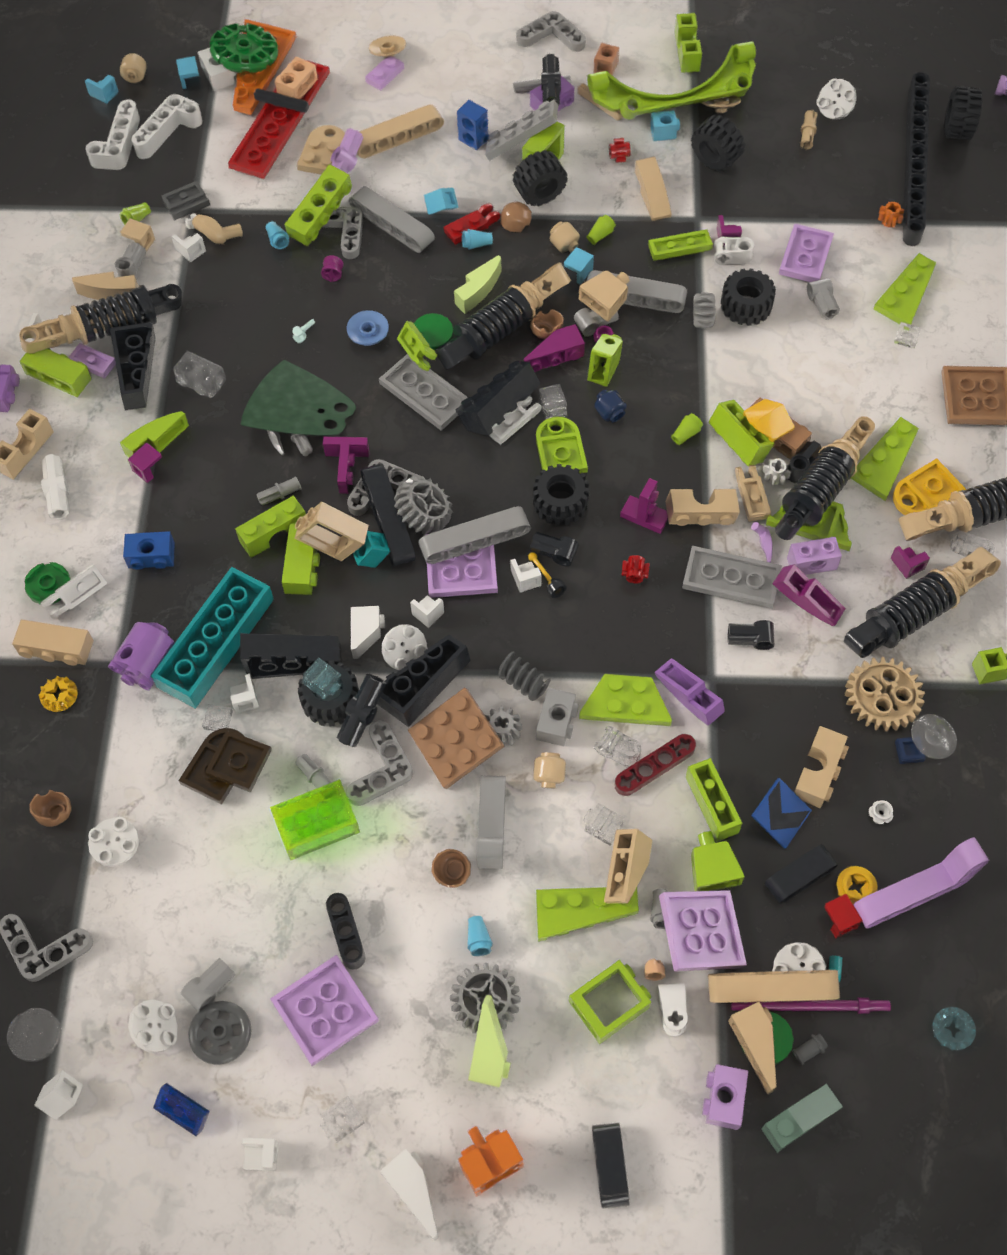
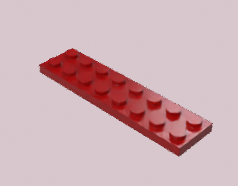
[228,58,330,179]

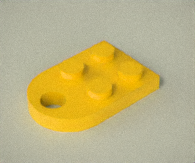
[893,458,966,515]

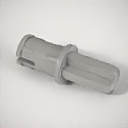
[291,434,313,456]
[257,476,301,505]
[295,754,336,797]

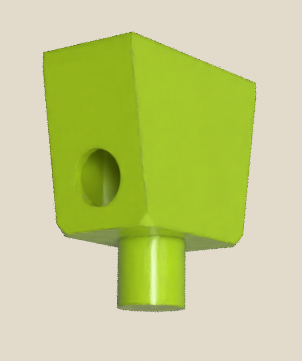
[587,334,623,387]
[691,831,744,891]

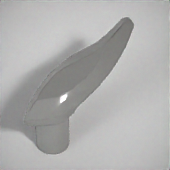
[267,430,284,455]

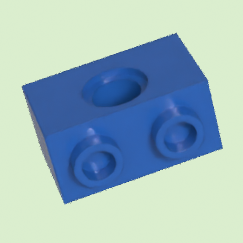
[123,531,175,570]

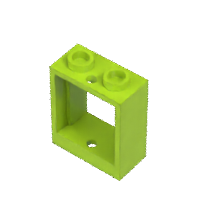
[522,122,565,160]
[569,959,652,1045]

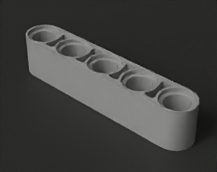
[349,186,435,253]
[586,270,687,313]
[418,506,531,564]

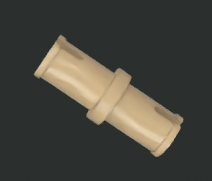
[800,110,817,149]

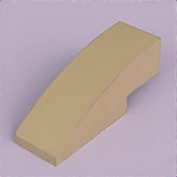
[635,156,672,221]
[72,272,138,300]

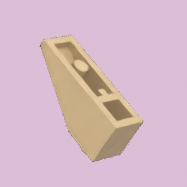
[604,829,652,903]
[728,1002,776,1094]

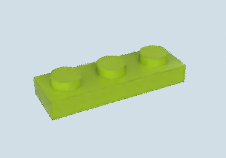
[648,229,713,261]

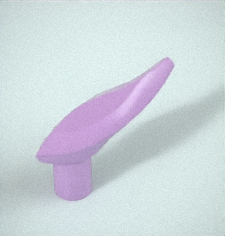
[751,522,772,563]

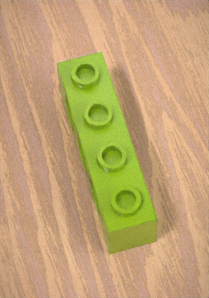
[284,164,352,246]

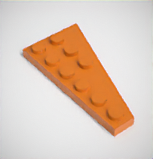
[233,19,297,115]

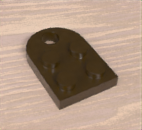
[178,728,245,805]

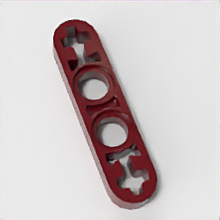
[614,734,696,796]

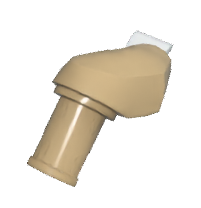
[185,213,243,244]

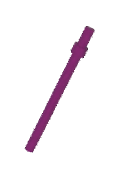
[731,998,891,1014]

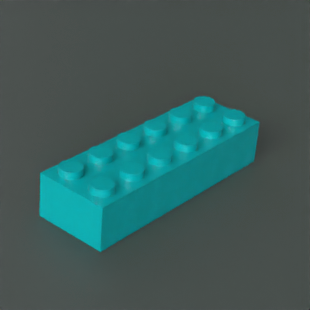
[151,567,274,709]

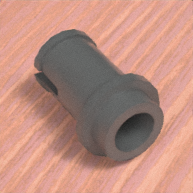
[792,1034,828,1065]

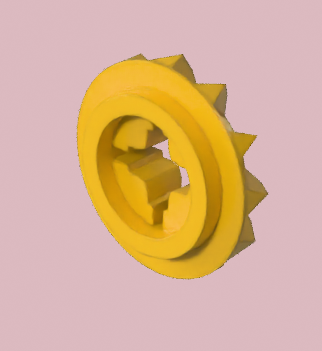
[38,676,78,712]
[836,866,878,904]

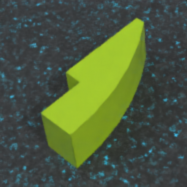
[120,411,189,458]

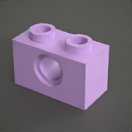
[787,537,842,575]
[702,1064,748,1130]

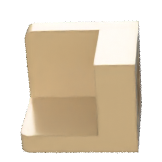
[120,218,155,252]

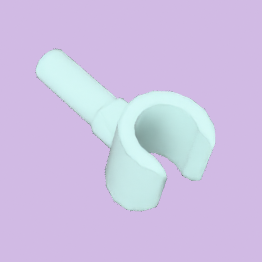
[293,319,315,343]

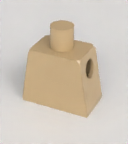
[579,271,630,322]

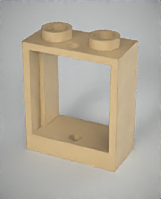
[294,502,369,561]

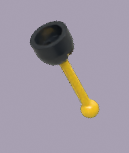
[528,552,567,598]

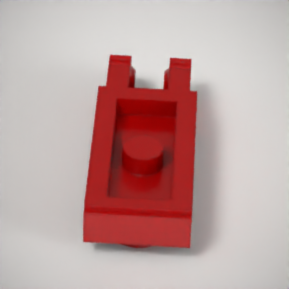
[444,203,501,245]

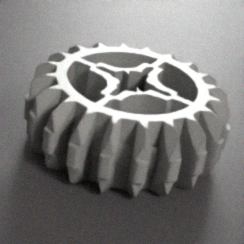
[394,476,453,535]
[450,963,521,1034]

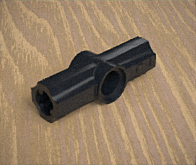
[541,54,561,105]
[336,674,387,747]

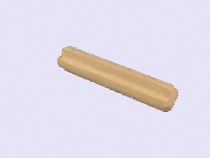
[577,83,623,121]

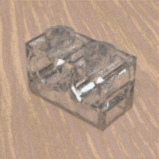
[173,351,226,398]

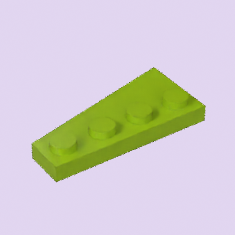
[874,253,936,329]
[851,417,919,501]
[536,887,639,942]

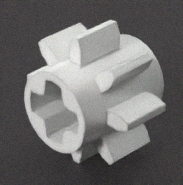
[762,458,791,486]

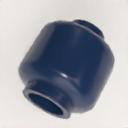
[594,389,627,422]

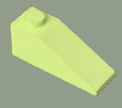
[468,995,511,1088]

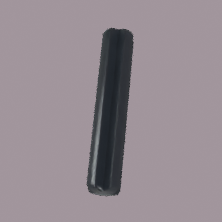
[254,88,309,113]

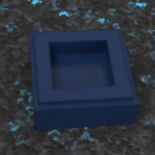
[895,736,926,764]

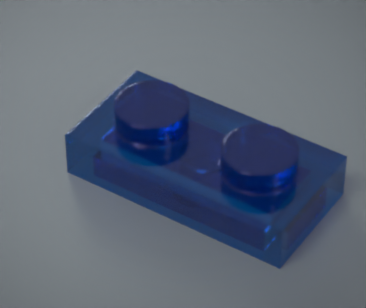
[153,1083,210,1137]

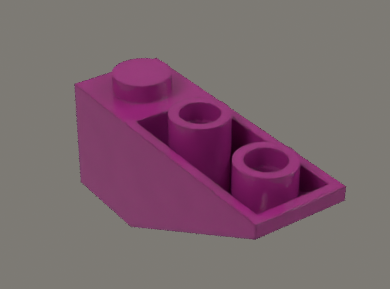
[524,324,585,372]

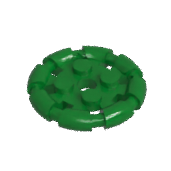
[209,23,278,73]

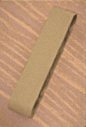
[357,104,444,158]
[708,970,840,1003]

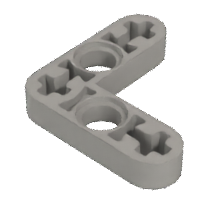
[516,11,586,52]
[307,207,363,259]
[347,459,426,516]
[346,720,413,806]
[0,914,93,982]

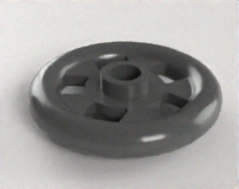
[189,1001,251,1065]

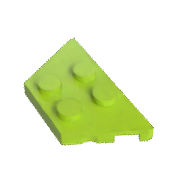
[766,501,852,551]
[579,674,672,726]

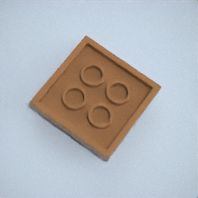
[941,366,1007,425]
[408,688,505,789]

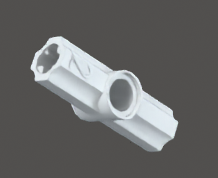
[41,454,69,520]

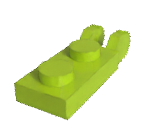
[397,321,437,371]

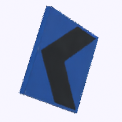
[751,778,812,848]

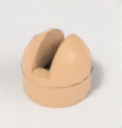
[644,959,665,981]

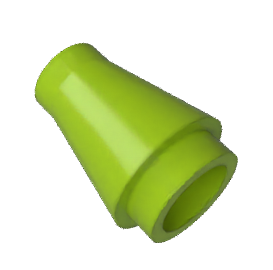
[119,202,151,225]
[586,215,616,245]
[671,413,703,445]

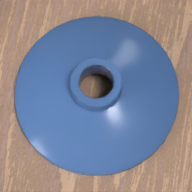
[347,310,389,346]

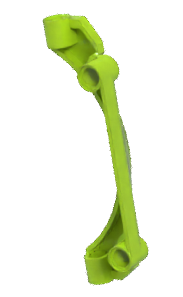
[587,41,756,120]

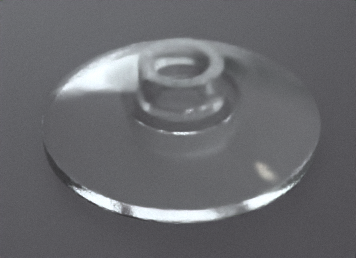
[911,714,957,759]

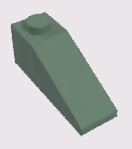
[761,1084,843,1153]

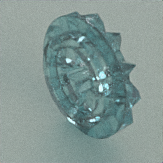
[932,1007,976,1050]

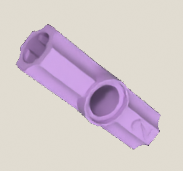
[331,128,364,174]

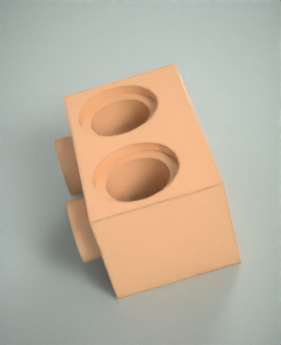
[275,57,318,99]

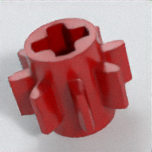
[609,138,631,163]
[621,555,650,584]

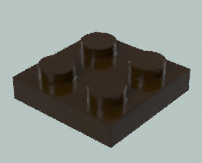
[205,730,272,792]

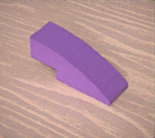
[655,658,725,726]

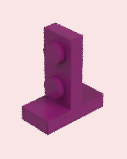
[323,437,369,494]
[620,478,668,534]

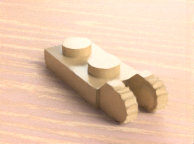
[735,465,771,522]

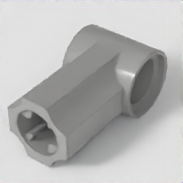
[115,242,146,280]
[807,278,840,320]
[574,308,619,336]
[181,958,235,1012]

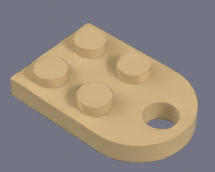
[297,125,345,175]

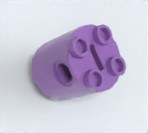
[108,622,175,691]

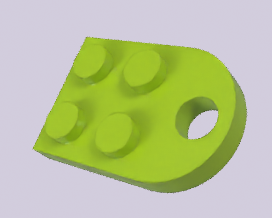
[536,417,588,474]

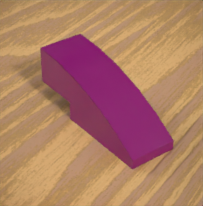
[772,564,846,626]

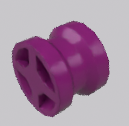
[321,255,344,282]

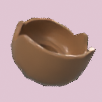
[501,201,532,232]
[530,309,564,339]
[30,790,72,827]
[432,849,471,888]

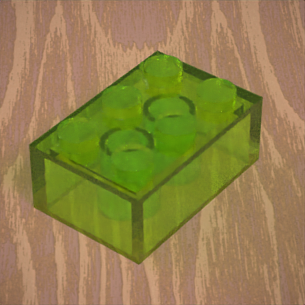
[270,779,360,861]

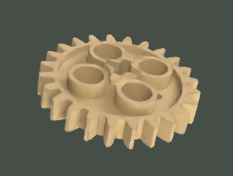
[845,657,925,732]

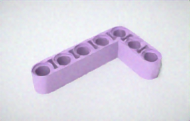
[853,837,989,929]

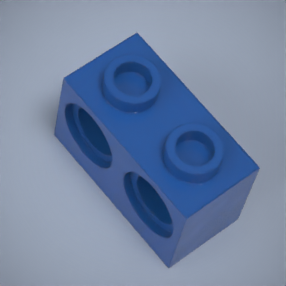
[457,100,489,150]

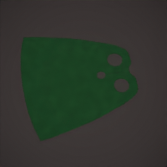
[241,360,356,436]

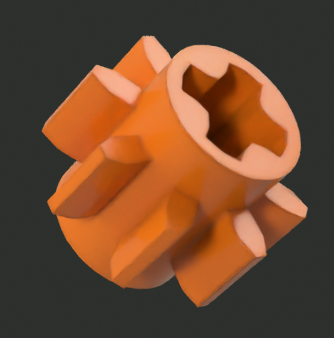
[878,202,905,228]

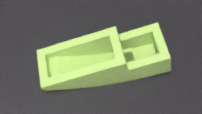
[454,255,501,314]

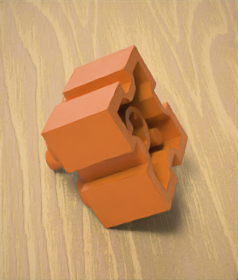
[458,1126,524,1197]

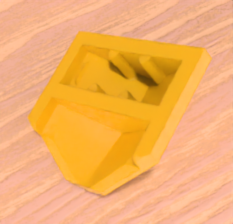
[743,399,795,442]

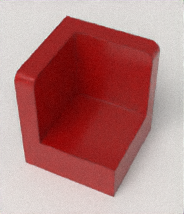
[824,894,863,938]

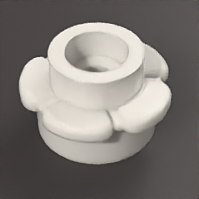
[869,800,893,824]

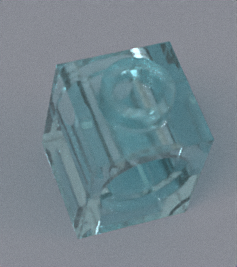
[302,657,341,700]

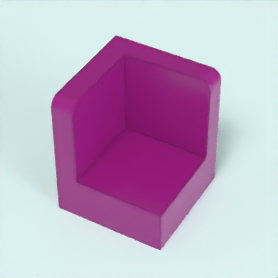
[716,215,742,247]
[128,443,162,483]
[891,546,930,579]

